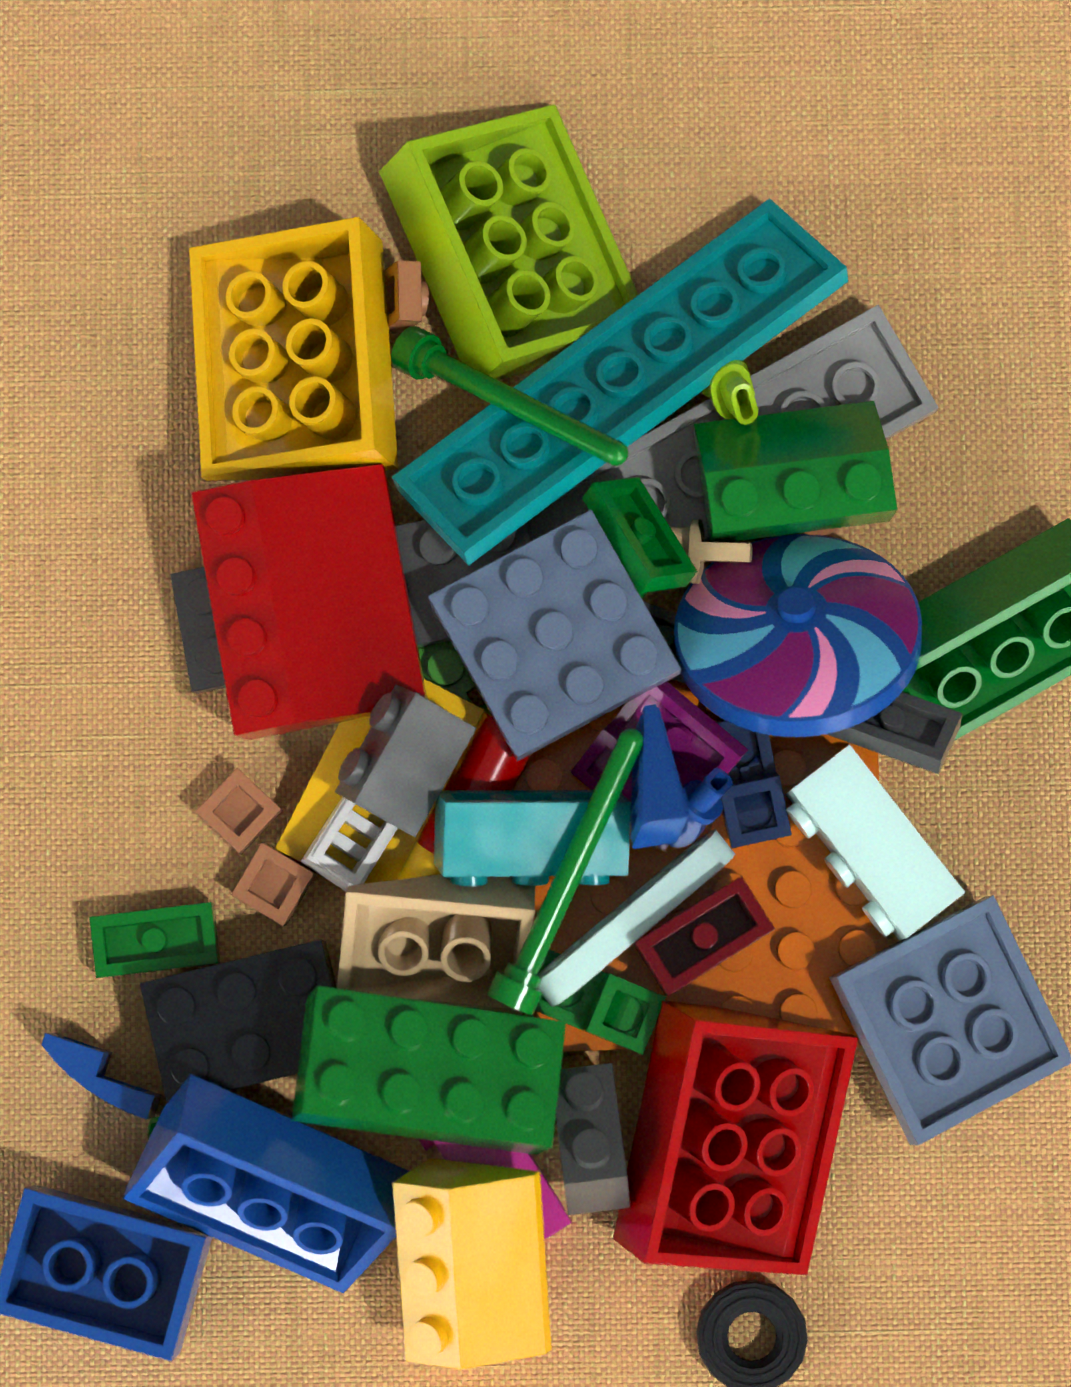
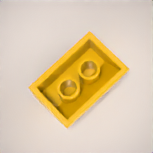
[393,1158,552,1370]

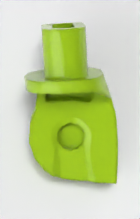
[701,360,758,425]

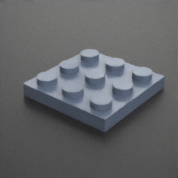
[428,510,681,761]
[829,895,1071,1146]

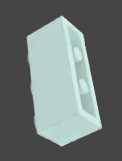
[785,744,965,940]

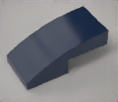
[714,718,792,848]

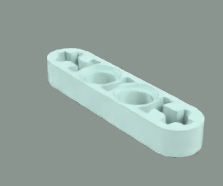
[538,829,735,1007]

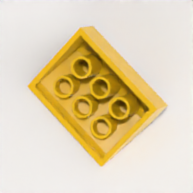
[189,217,398,481]

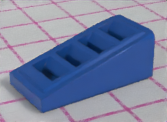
[630,704,689,849]

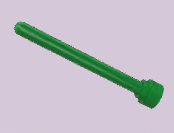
[391,326,628,466]
[487,728,643,1015]

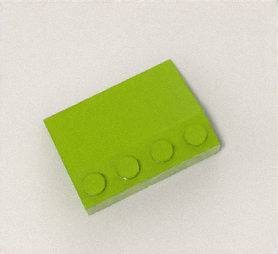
[379,104,639,380]

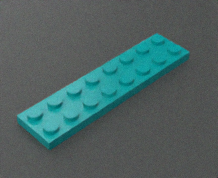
[392,198,849,566]

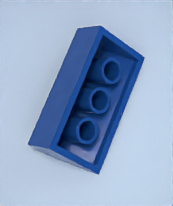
[123,1074,410,1293]

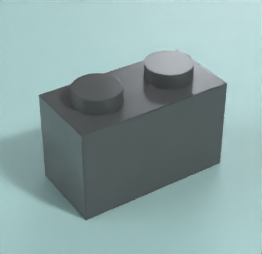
[335,684,477,837]
[556,1063,630,1215]

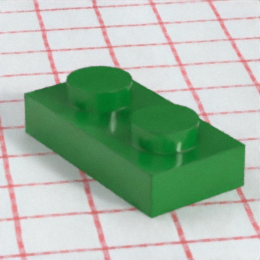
[582,477,697,594]
[89,902,220,978]

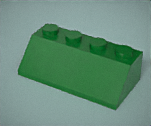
[902,518,1071,741]

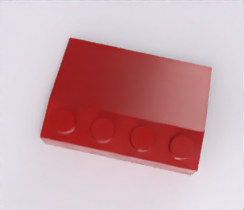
[191,464,427,740]
[613,1000,858,1275]

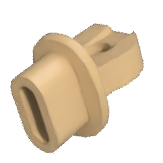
[670,519,752,584]

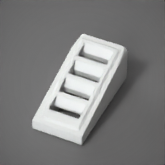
[301,797,398,891]

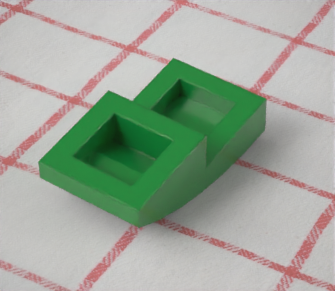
[535,949,666,1055]

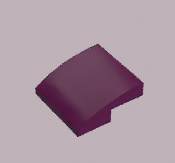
[570,681,748,851]

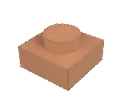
[385,260,429,334]
[195,768,283,855]
[231,842,317,926]

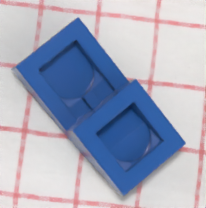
[41,1033,162,1120]

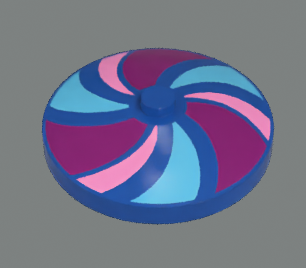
[674,534,922,737]

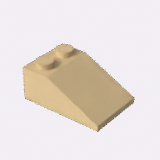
[337,874,535,1015]

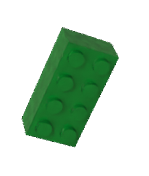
[291,986,566,1155]

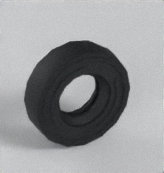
[696,1279,808,1387]

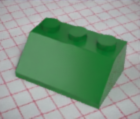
[693,401,897,543]

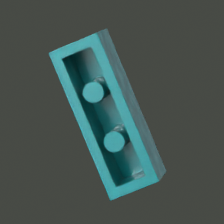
[434,790,631,886]

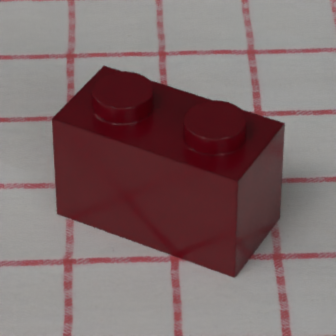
[633,876,775,997]

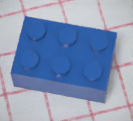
[0,1185,212,1361]

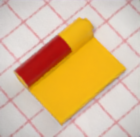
[275,678,531,884]

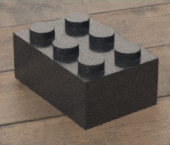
[140,939,337,1103]

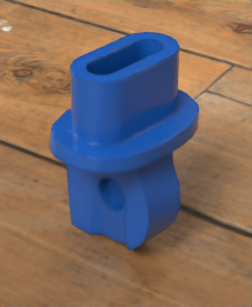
[669,768,733,848]

